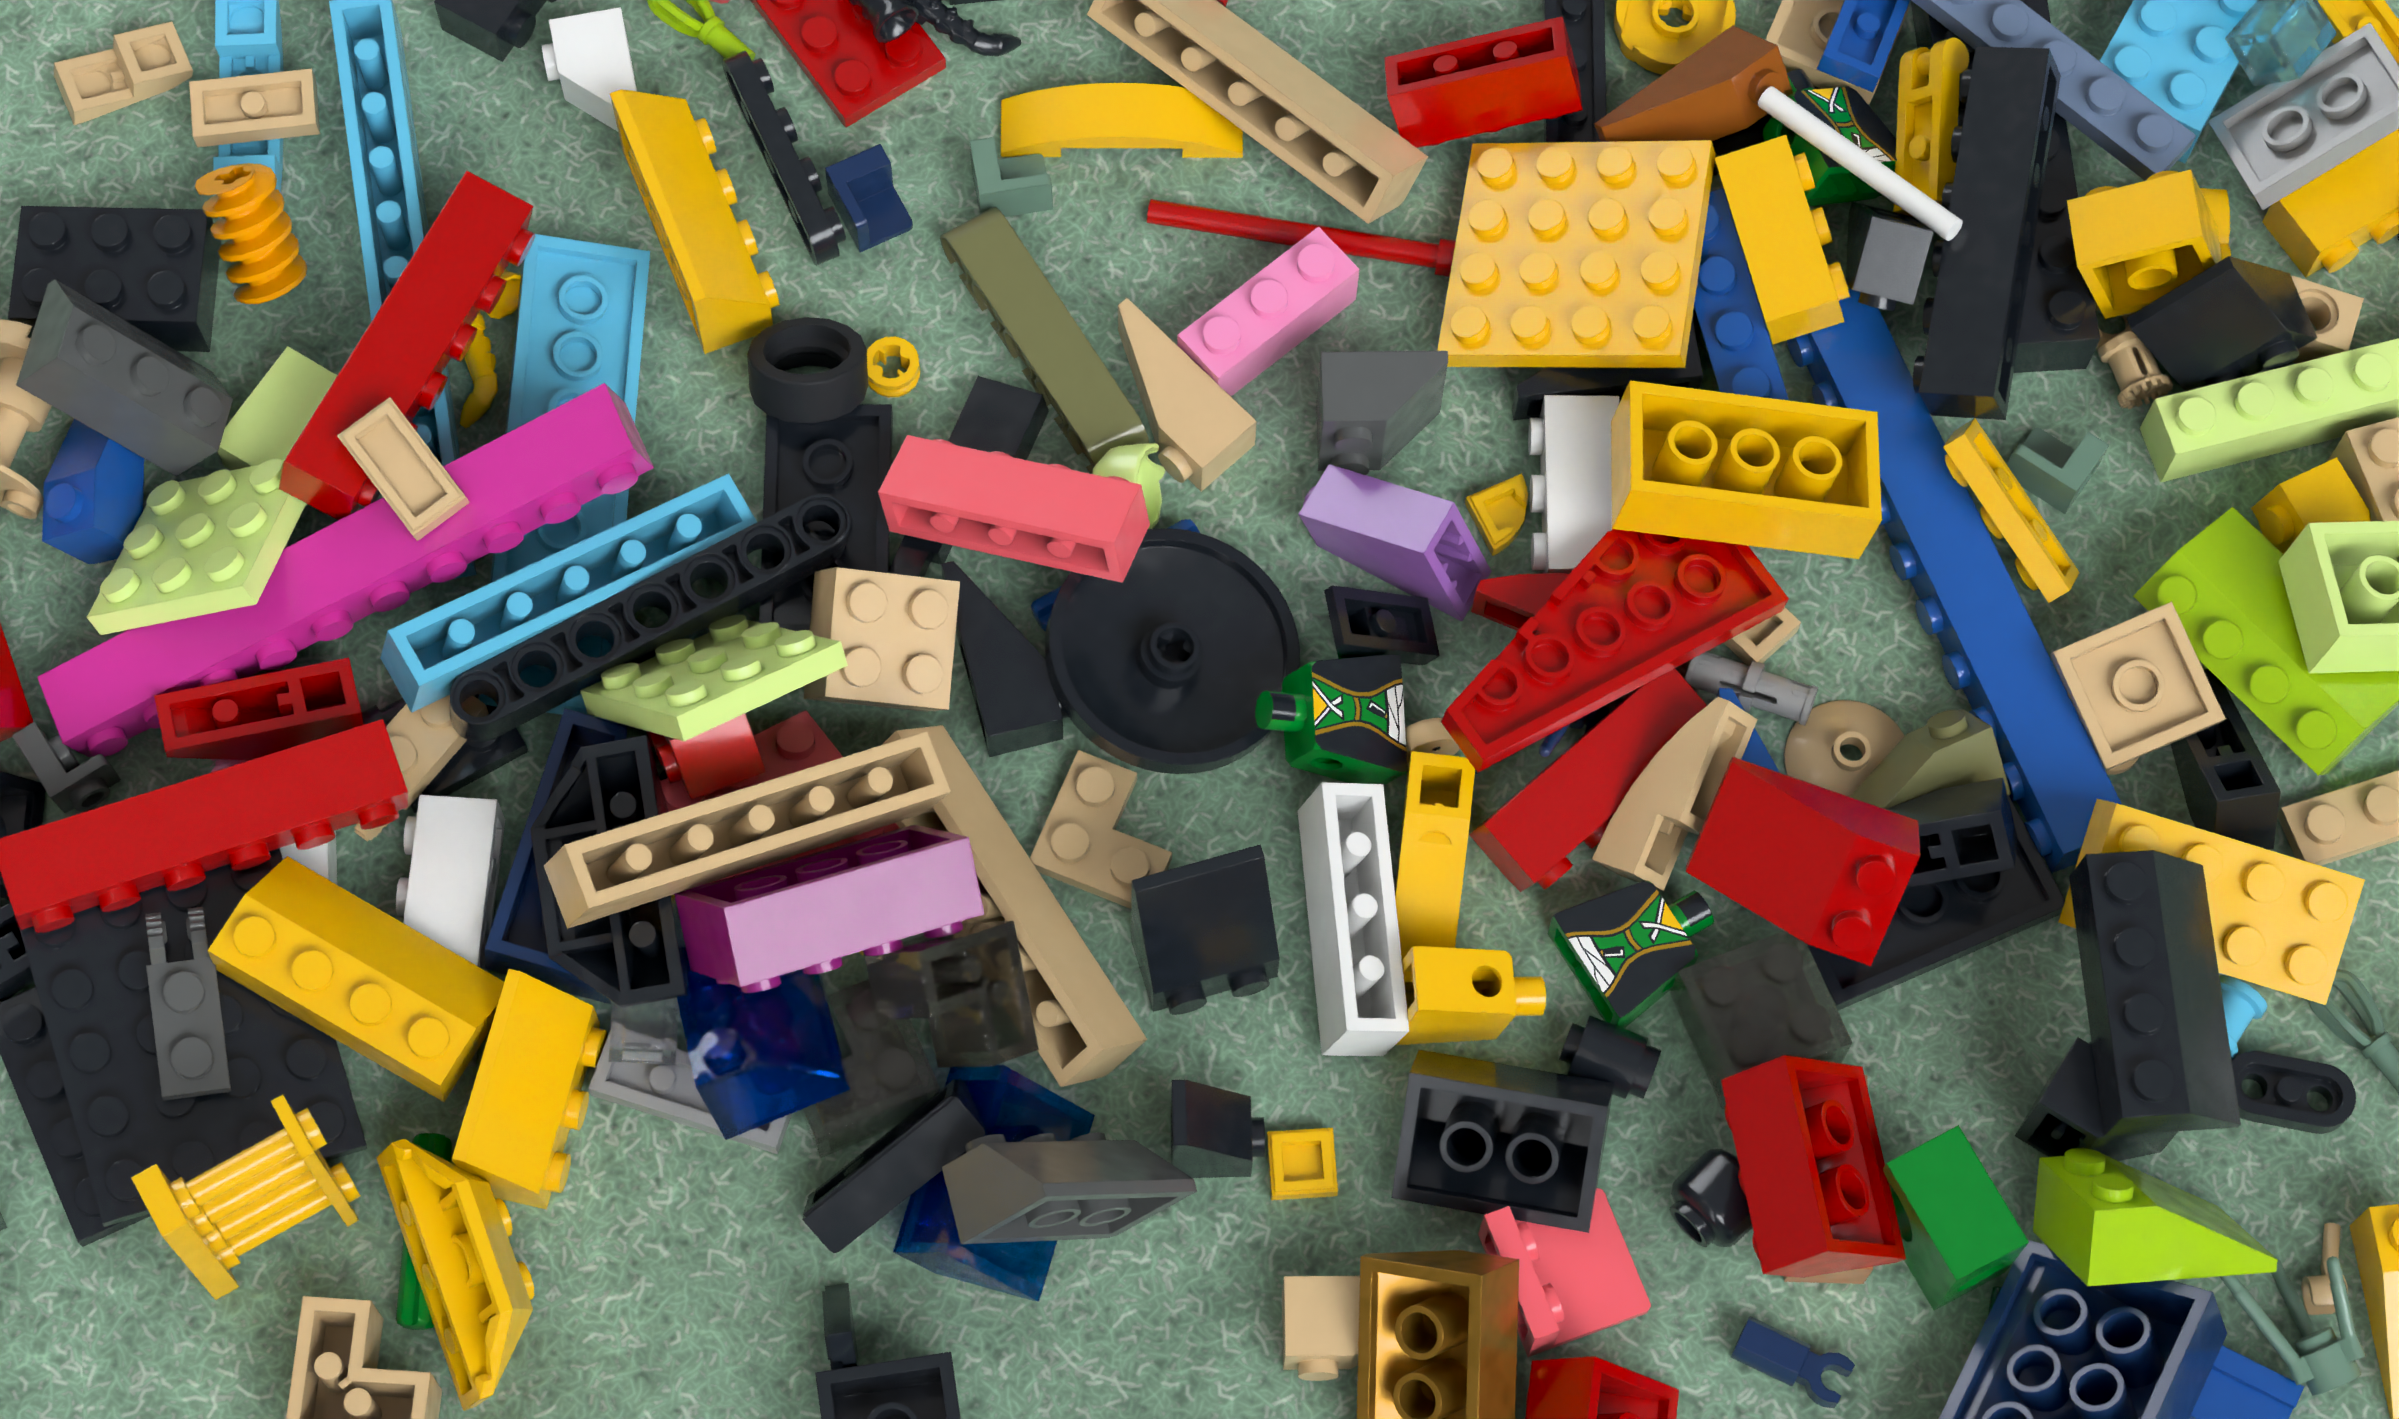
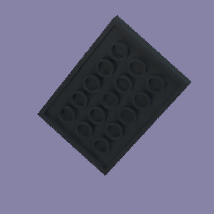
[19,848,367,1227]

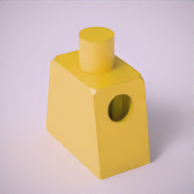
[1396,946,1546,1045]

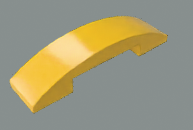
[1001,83,1243,158]

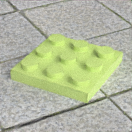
[87,458,307,635]
[580,615,848,741]

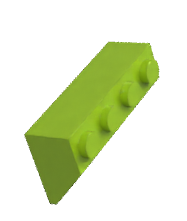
[2133,507,2399,776]

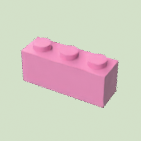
[1177,227,1359,396]

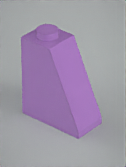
[1299,464,1492,621]

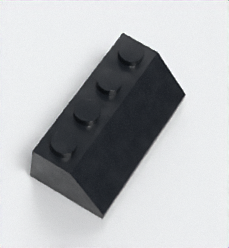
[2069,850,2241,1136]

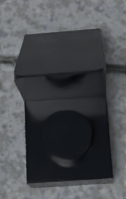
[1324,585,1440,665]

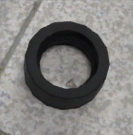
[747,317,868,423]

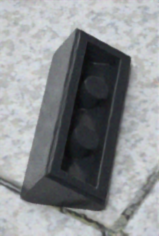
[802,1078,986,1253]

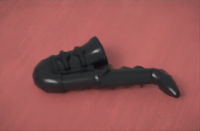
[849,0,1021,57]

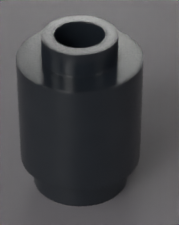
[1559,1016,1661,1099]

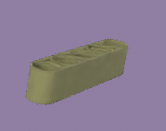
[940,207,1149,474]

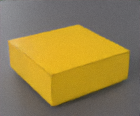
[1267,1128,1338,1200]

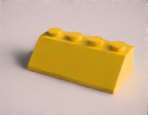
[610,89,780,354]
[208,856,504,1102]

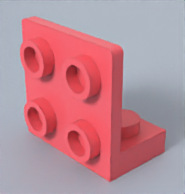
[1478,1188,1651,1357]

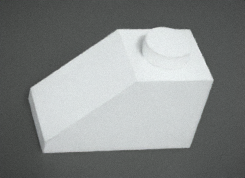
[541,7,637,132]

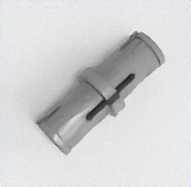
[1685,651,1818,726]

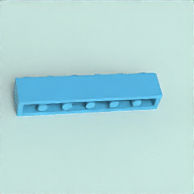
[380,473,757,713]

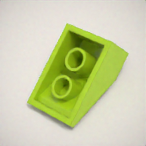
[2033,1148,2278,1286]

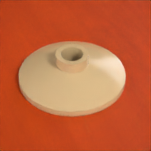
[1784,700,1904,797]

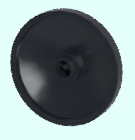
[1045,528,1300,774]

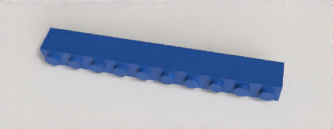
[1787,288,2122,873]

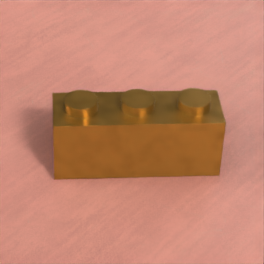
[1357,1250,1519,1419]

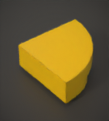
[1465,473,1528,556]

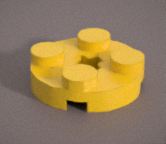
[1614,0,1736,75]

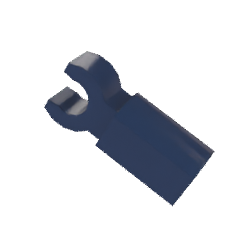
[1730,1316,1855,1408]

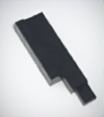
[888,376,1049,577]

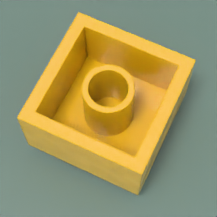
[2067,169,2223,319]

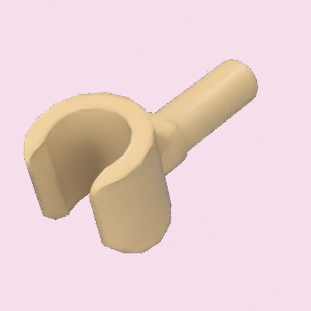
[2301,1223,2348,1315]

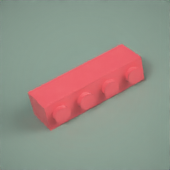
[878,435,1150,583]

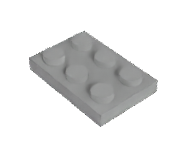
[2208,23,2399,210]

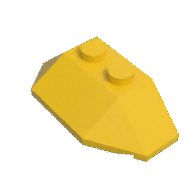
[376,1139,534,1411]

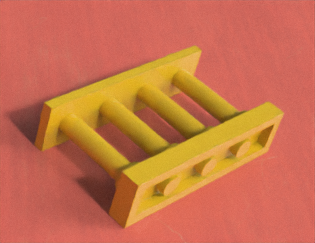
[131,1094,361,1300]

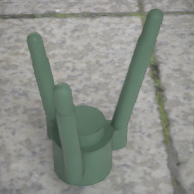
[2220,1256,2366,1396]

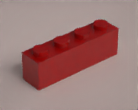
[1469,668,1707,892]

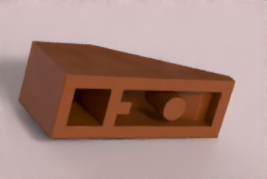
[1594,25,1793,142]

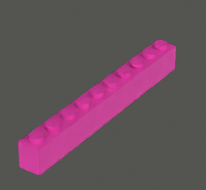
[37,383,654,757]

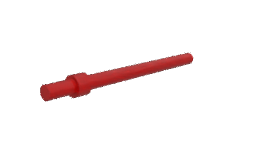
[1147,199,1456,277]

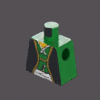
[1763,69,1897,206]
[1255,655,1408,786]
[1548,881,1714,1029]

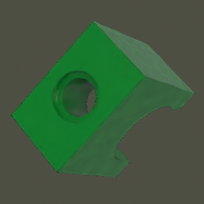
[1883,1125,2029,1310]

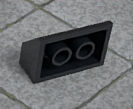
[1391,1050,1614,1233]

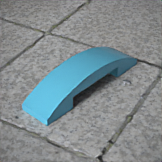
[213,0,284,218]

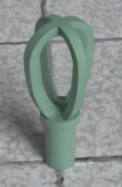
[2309,969,2399,1093]

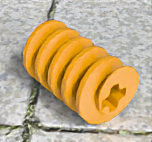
[195,163,307,304]

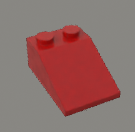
[1686,757,1920,966]

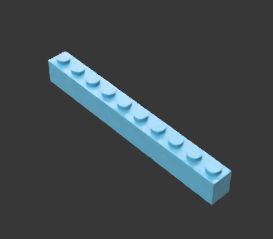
[329,0,477,579]

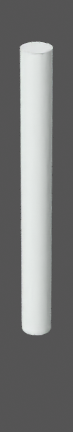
[1758,86,1963,241]

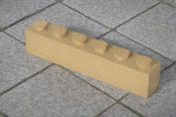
[1087,0,1428,224]
[882,725,1147,1087]
[544,731,951,929]

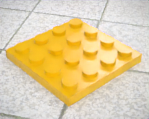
[1437,140,1716,368]

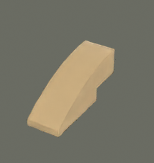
[1592,697,1758,891]

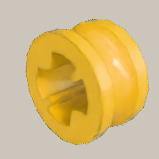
[867,336,920,398]

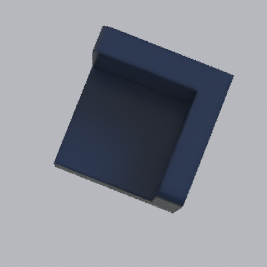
[825,144,913,253]

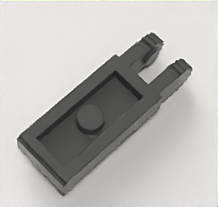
[145,907,231,1101]

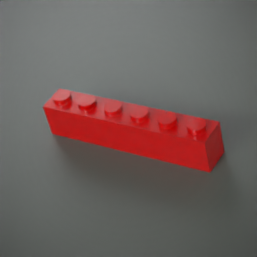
[279,171,535,520]
[0,719,408,933]

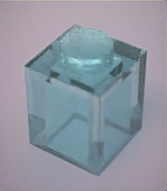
[2225,0,2337,86]

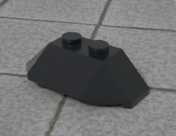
[530,735,688,1008]

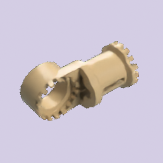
[2094,299,2173,409]

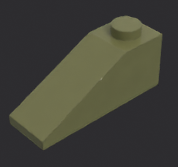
[1850,709,2011,809]

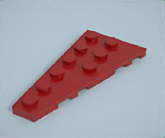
[1441,529,1789,773]

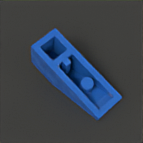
[42,419,144,564]

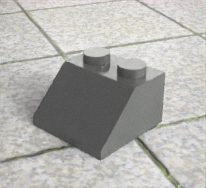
[1316,351,1448,475]

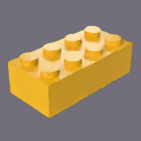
[1611,381,1882,559]
[2058,799,2365,1005]

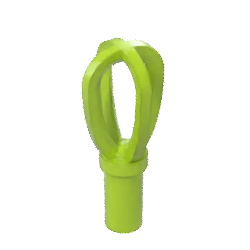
[647,0,755,60]

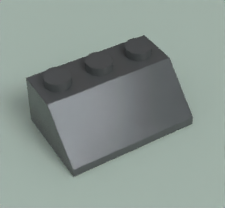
[16,279,233,476]
[942,1132,1197,1244]

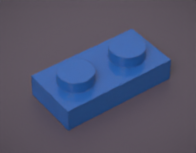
[1816,0,1910,92]

